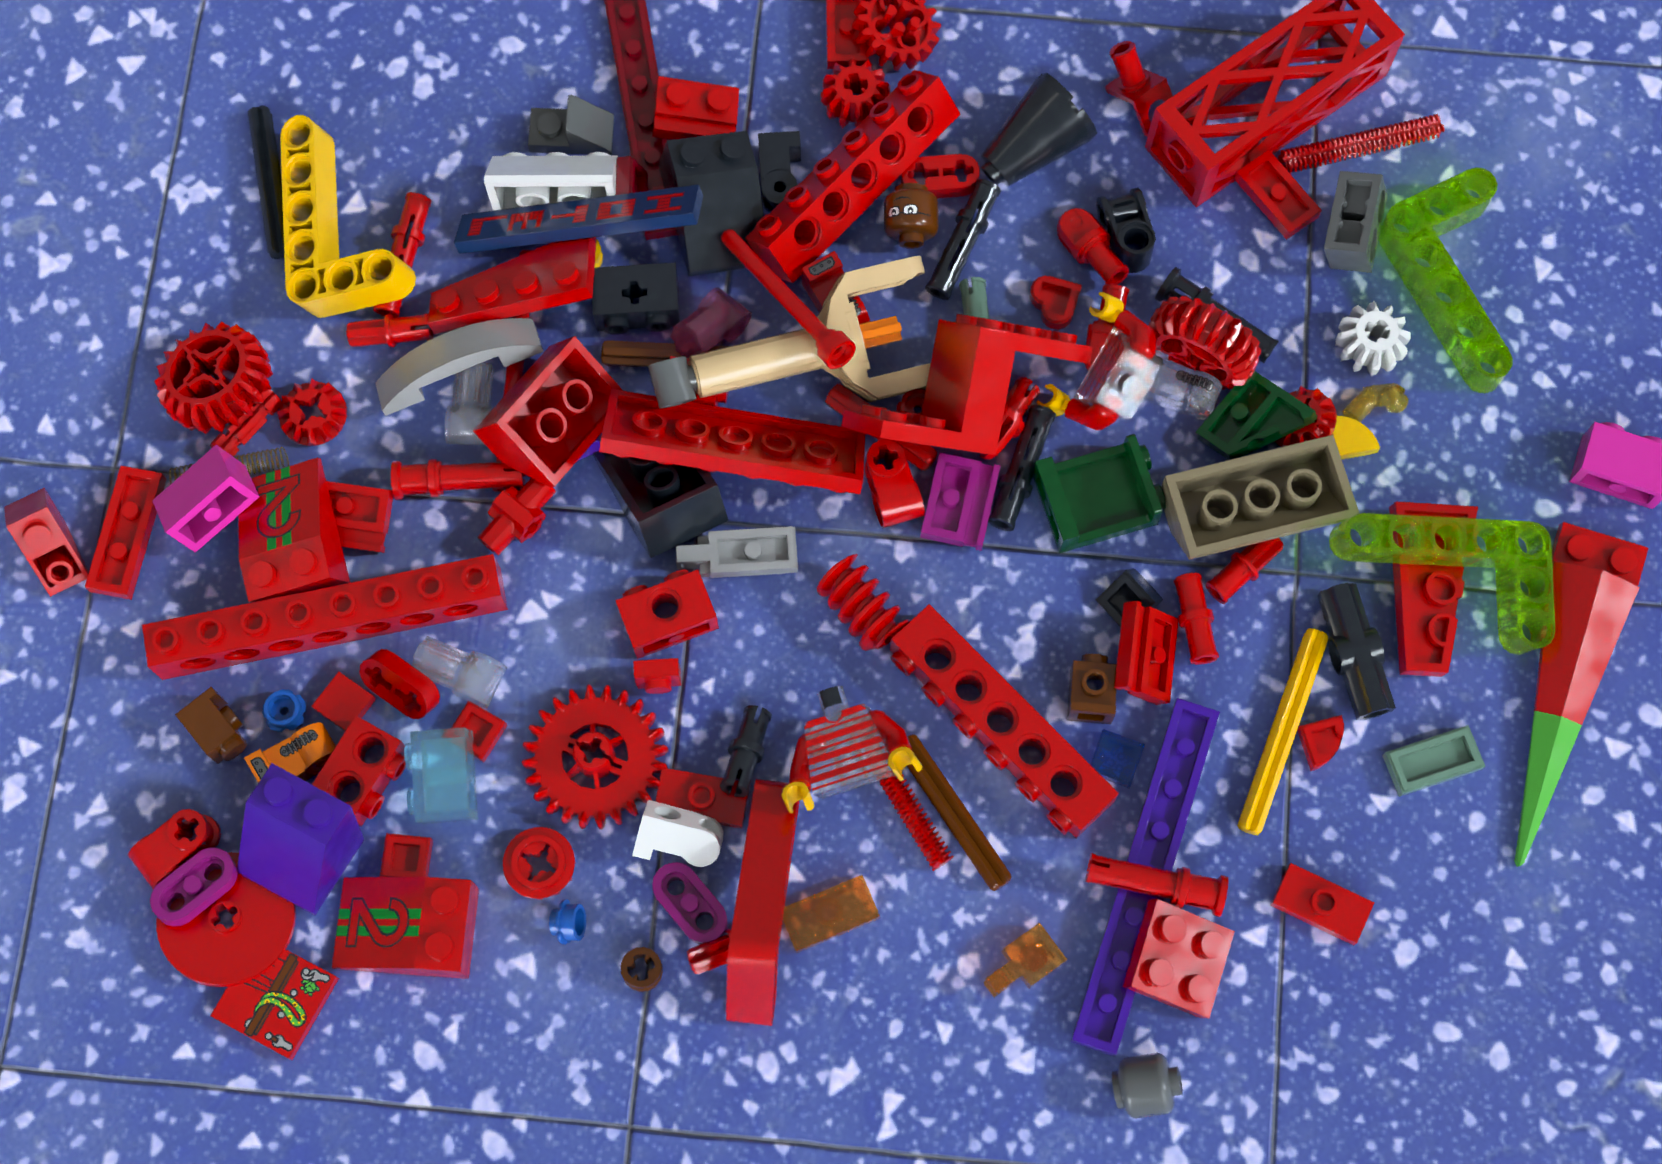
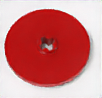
[156,852,296,987]

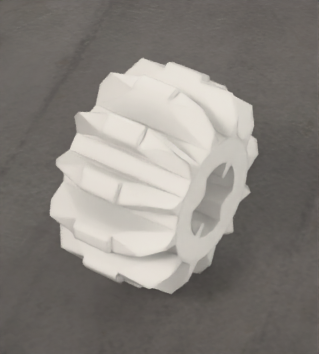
[1335,301,1411,377]

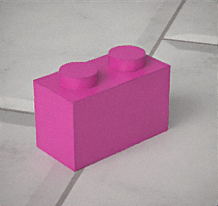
[1569,422,1662,509]
[152,445,260,553]

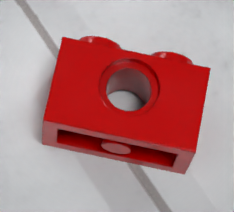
[615,569,719,659]

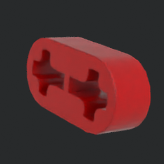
[901,154,980,199]
[359,649,440,719]

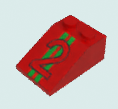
[238,457,350,603]
[332,877,479,979]

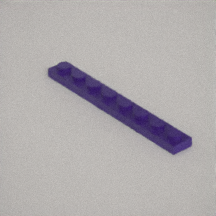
[1071,698,1220,1057]

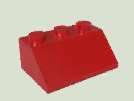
[473,336,623,488]

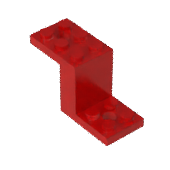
[841,313,1093,455]

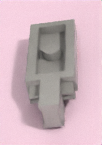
[676,526,798,578]

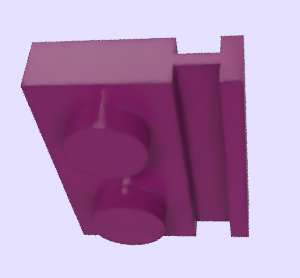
[920,452,1001,551]

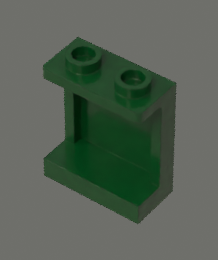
[1033,434,1166,554]

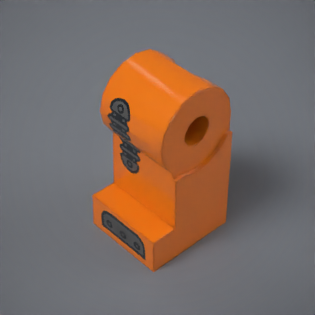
[244,722,336,783]

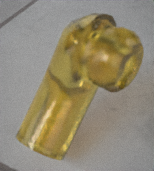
[1342,383,1409,422]

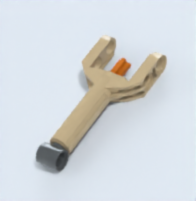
[648,256,931,409]

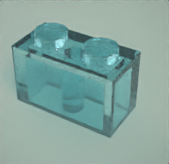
[404,727,478,824]

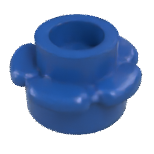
[262,689,307,732]
[549,899,586,945]

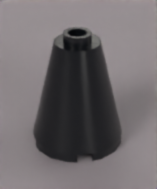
[980,73,1097,186]

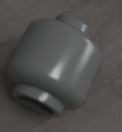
[1112,1053,1183,1118]

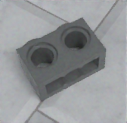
[1324,171,1387,273]

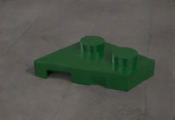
[1195,371,1317,460]

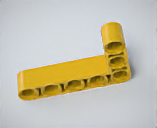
[280,115,416,318]

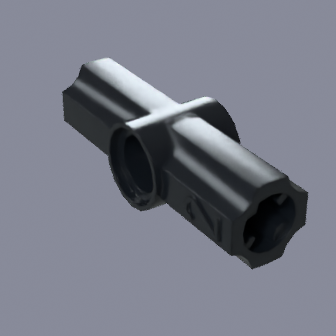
[1317,582,1396,720]

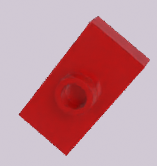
[656,768,751,829]
[1270,863,1374,946]

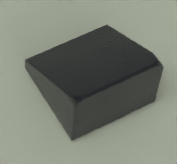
[1096,568,1163,627]

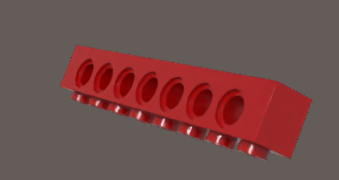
[142,554,508,680]

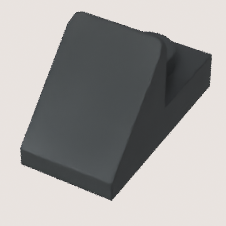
[528,95,615,155]

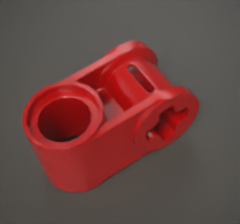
[864,439,925,528]
[128,809,221,889]

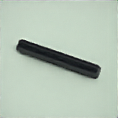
[248,105,284,259]

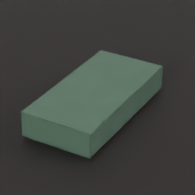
[1382,725,1486,797]

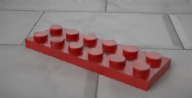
[599,389,865,494]

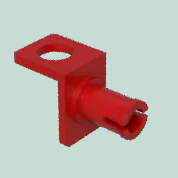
[1105,41,1173,137]

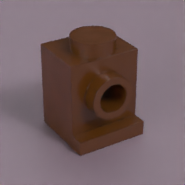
[1067,654,1117,724]
[175,687,247,764]

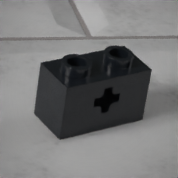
[592,262,681,335]

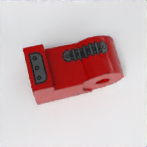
[802,251,870,324]

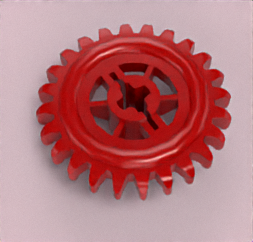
[521,684,669,829]

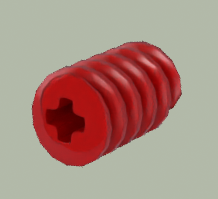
[817,554,911,651]

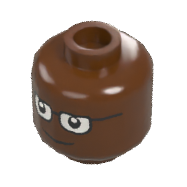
[884,183,938,249]

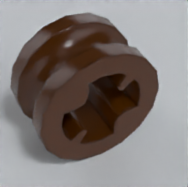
[621,947,663,992]

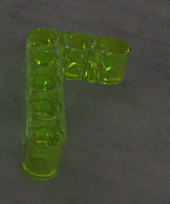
[1379,167,1513,393]
[1329,513,1555,655]

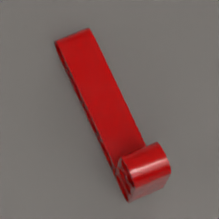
[726,779,799,1026]

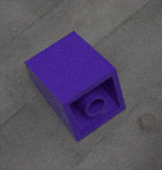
[237,763,364,916]

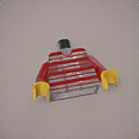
[1037,292,1161,430]
[782,686,922,813]

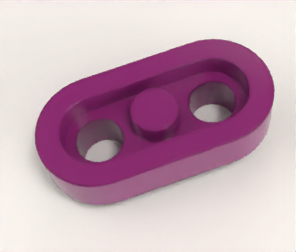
[150,847,237,926]
[652,862,728,944]

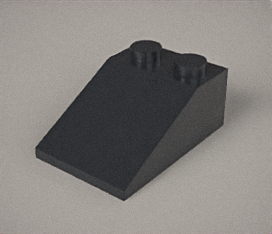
[659,131,764,276]
[592,441,729,558]

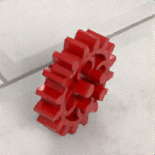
[851,0,941,71]

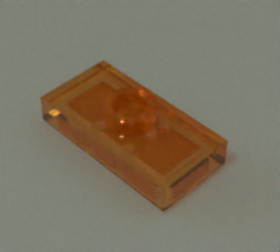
[783,875,880,953]

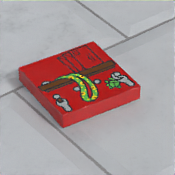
[210,949,339,1060]

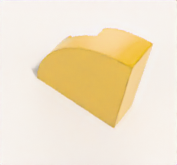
[1332,416,1380,460]

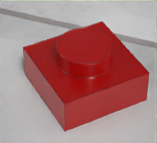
[633,658,682,694]

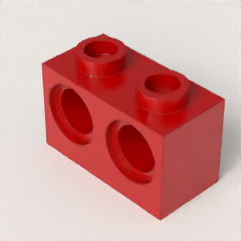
[312,715,409,827]

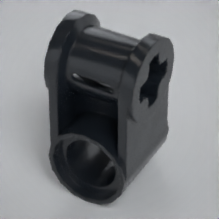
[1096,187,1156,273]

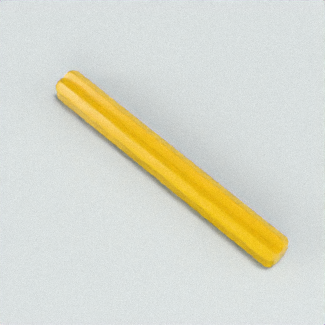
[1237,628,1329,835]

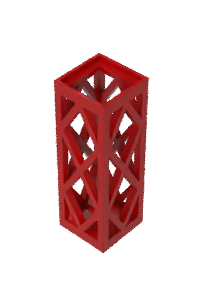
[1145,0,1405,208]

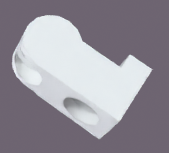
[632,800,724,867]

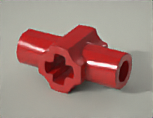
[477,478,556,556]

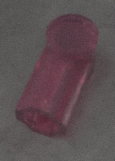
[670,287,752,358]

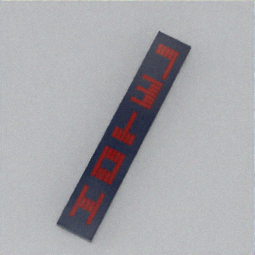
[454,185,703,253]

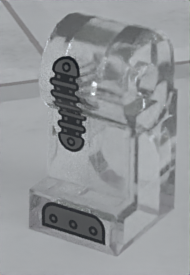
[1134,350,1222,420]

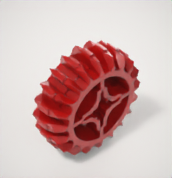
[1148,296,1262,390]
[154,321,273,434]

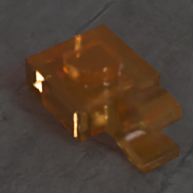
[983,922,1067,998]

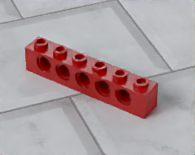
[745,70,960,283]
[890,604,1119,839]

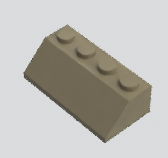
[1161,435,1360,560]

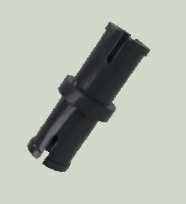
[720,705,772,797]

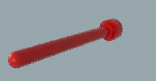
[721,229,856,369]

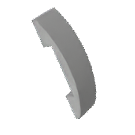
[375,318,544,416]

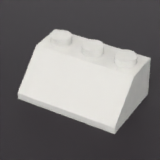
[484,152,618,211]

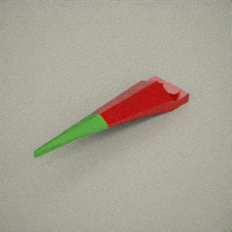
[1514,522,1649,867]

